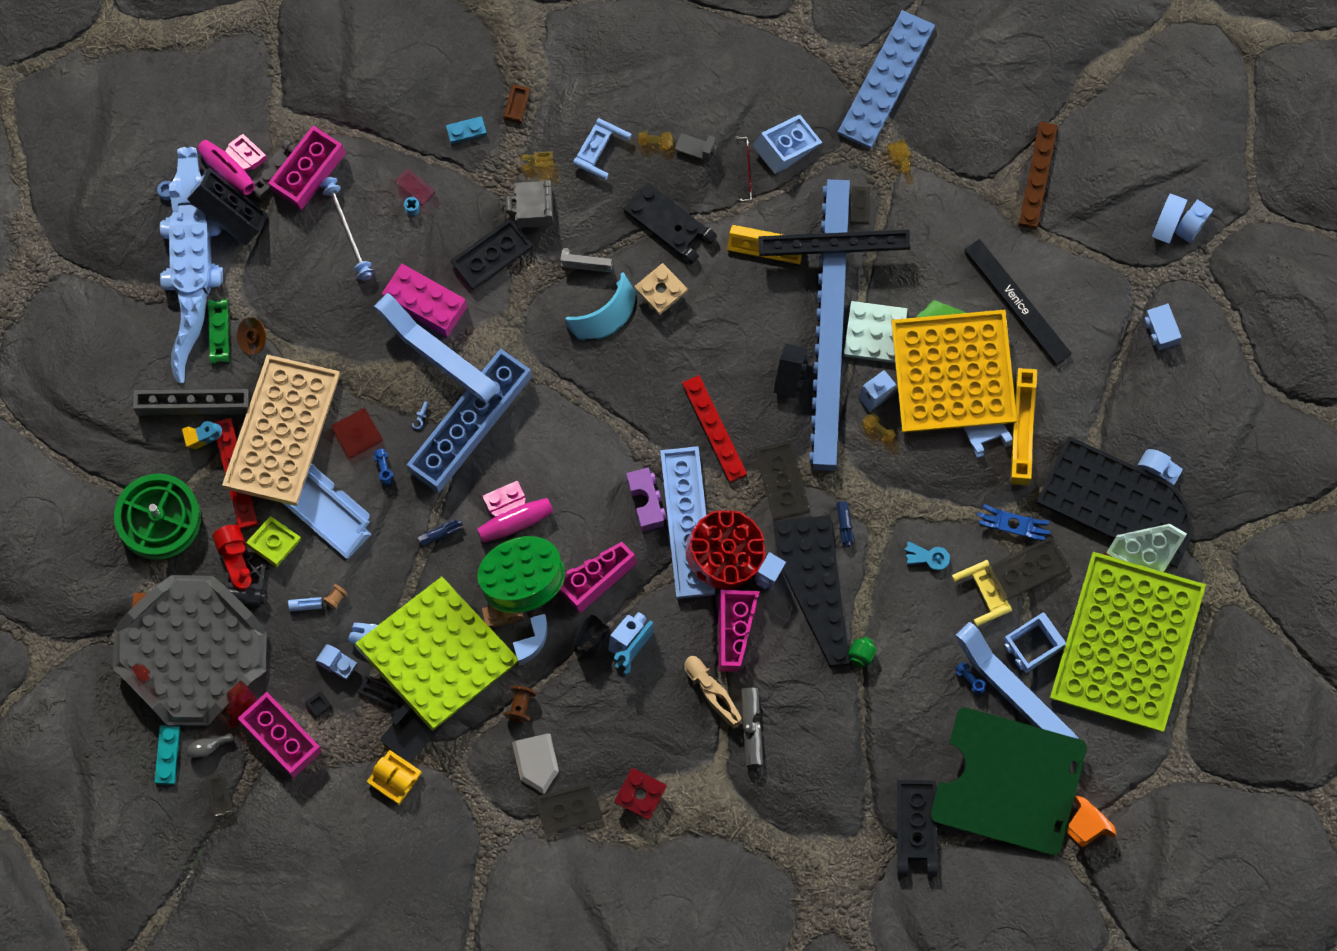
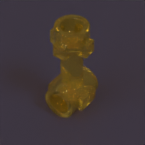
[638,131,673,149]
[861,413,897,444]

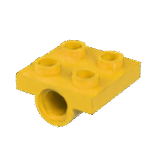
[367,750,422,805]

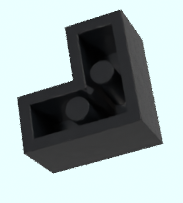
[773,344,810,398]

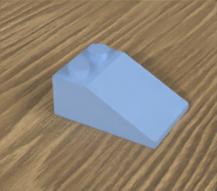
[753,115,822,174]

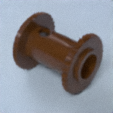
[504,686,537,723]

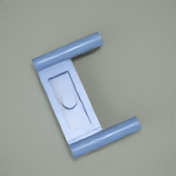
[573,118,632,180]

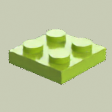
[246,516,301,568]

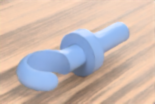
[412,401,429,430]

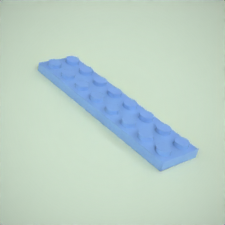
[660,446,715,599]

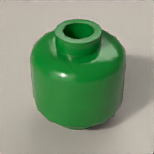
[848,637,877,667]

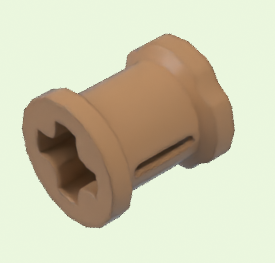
[323,584,348,610]

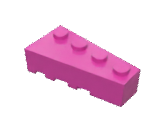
[558,542,637,613]
[718,590,760,672]

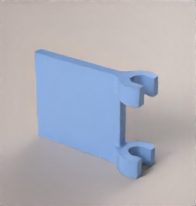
[963,424,1013,458]

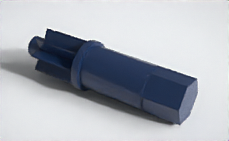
[836,501,854,547]
[418,518,463,547]

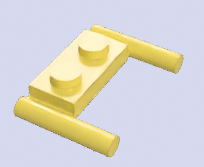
[952,560,1012,626]

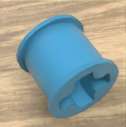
[404,197,420,216]

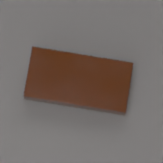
[503,84,531,124]

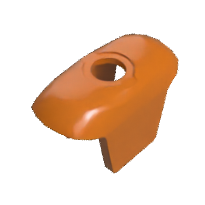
[1066,796,1116,847]

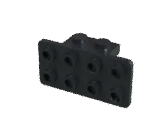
[381,701,450,763]

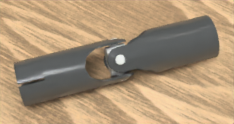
[741,688,763,768]

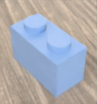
[1144,304,1182,351]
[754,552,786,590]

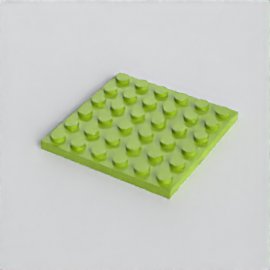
[354,577,518,731]

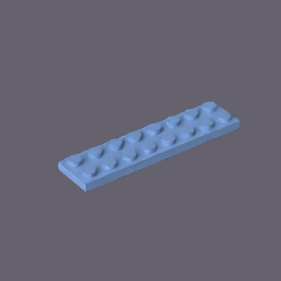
[838,10,935,149]

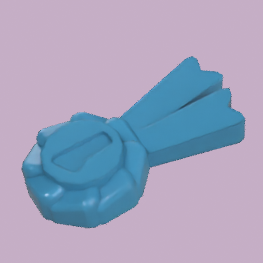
[904,542,950,571]

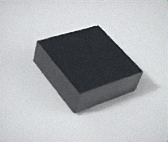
[305,691,332,719]

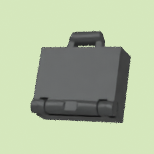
[505,180,553,228]

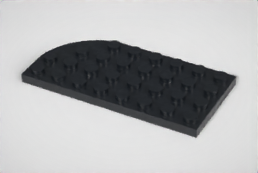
[1036,436,1192,569]

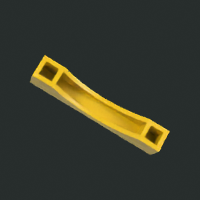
[1010,368,1037,486]

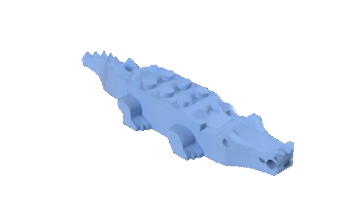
[160,147,223,383]

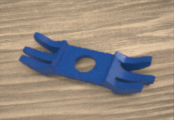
[977,504,1051,541]

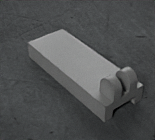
[560,248,612,273]

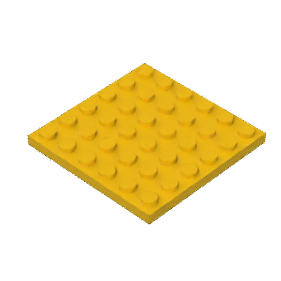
[891,310,1017,433]

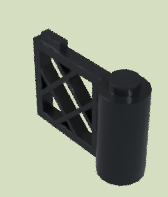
[224,552,270,608]

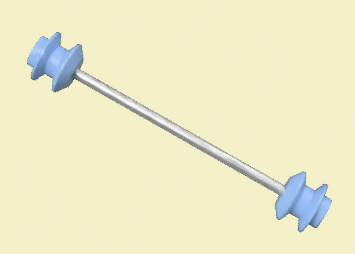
[320,177,375,281]

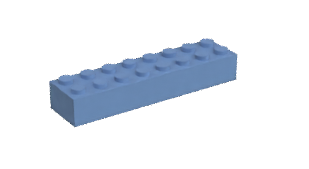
[407,348,532,494]

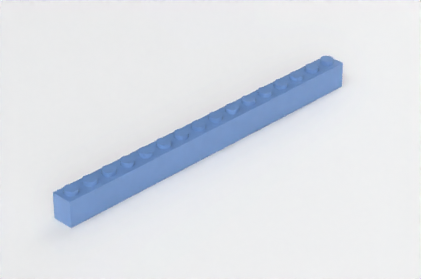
[809,179,850,471]

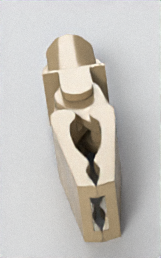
[685,656,742,729]

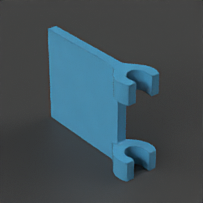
[614,620,654,676]

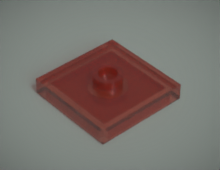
[331,408,383,459]

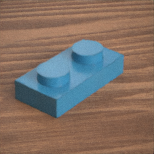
[446,116,487,144]

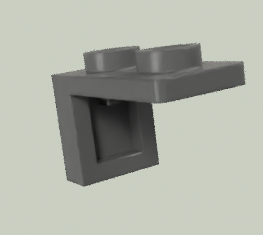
[675,133,718,162]

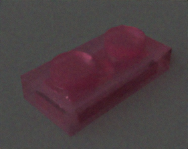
[395,168,435,206]

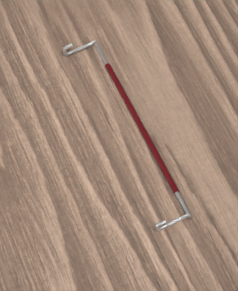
[735,136,752,201]

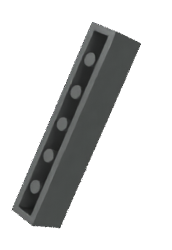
[133,389,251,416]

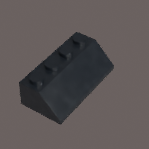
[187,168,268,245]

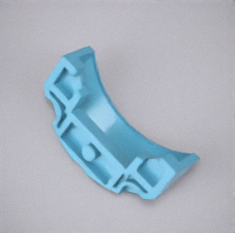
[565,272,636,340]

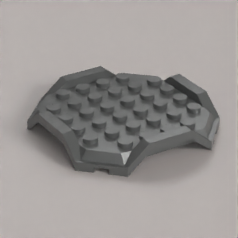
[113,575,267,727]

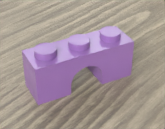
[626,467,666,532]

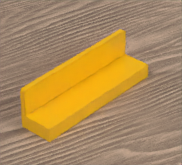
[727,225,802,264]

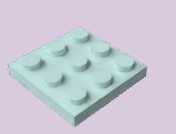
[844,301,908,363]

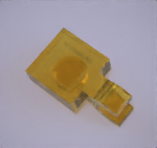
[887,139,911,173]
[521,151,554,170]

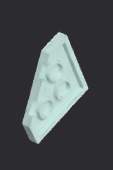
[1107,524,1187,572]

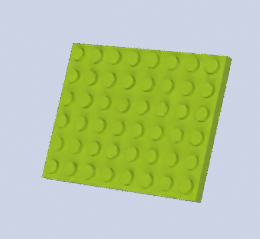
[1050,552,1206,733]

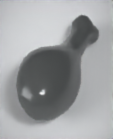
[186,733,234,758]

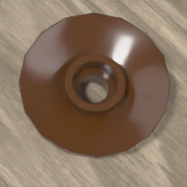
[237,317,266,355]

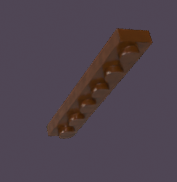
[1018,121,1058,229]

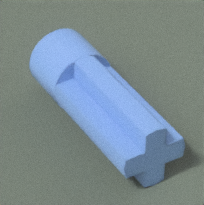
[288,597,322,612]

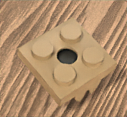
[634,263,688,315]

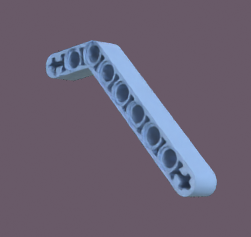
[373,293,499,403]
[955,622,1079,739]

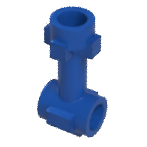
[373,449,394,485]
[955,662,986,695]

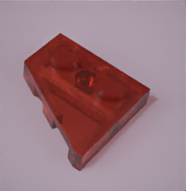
[227,680,258,729]

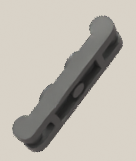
[252,140,295,200]

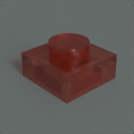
[131,663,150,685]

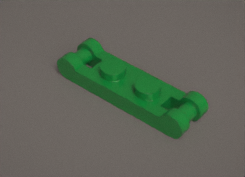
[208,299,230,364]

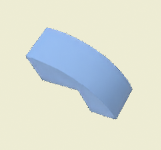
[1152,193,1187,243]
[513,614,547,666]

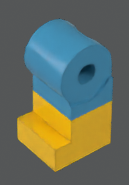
[182,421,222,450]

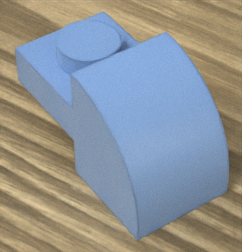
[1175,199,1213,243]
[1137,449,1183,485]
[315,645,358,680]

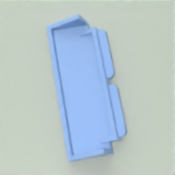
[283,464,372,559]

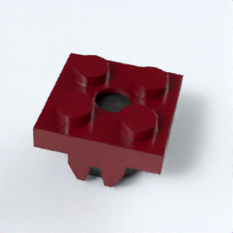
[614,767,667,821]

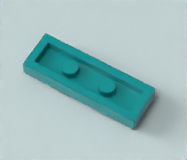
[155,725,181,785]

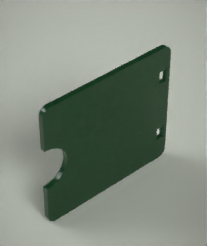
[930,707,1087,855]

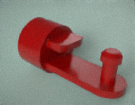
[212,525,251,590]

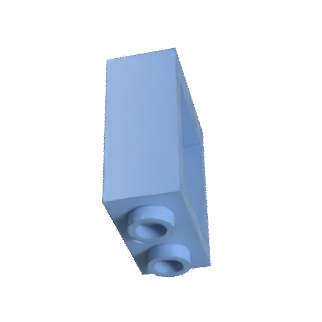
[1004,612,1066,673]

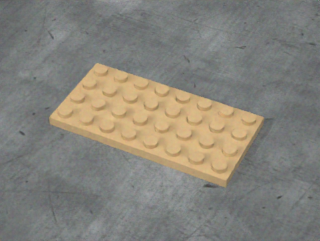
[222,355,340,506]

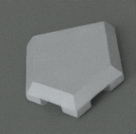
[512,734,559,795]

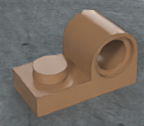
[482,606,524,628]

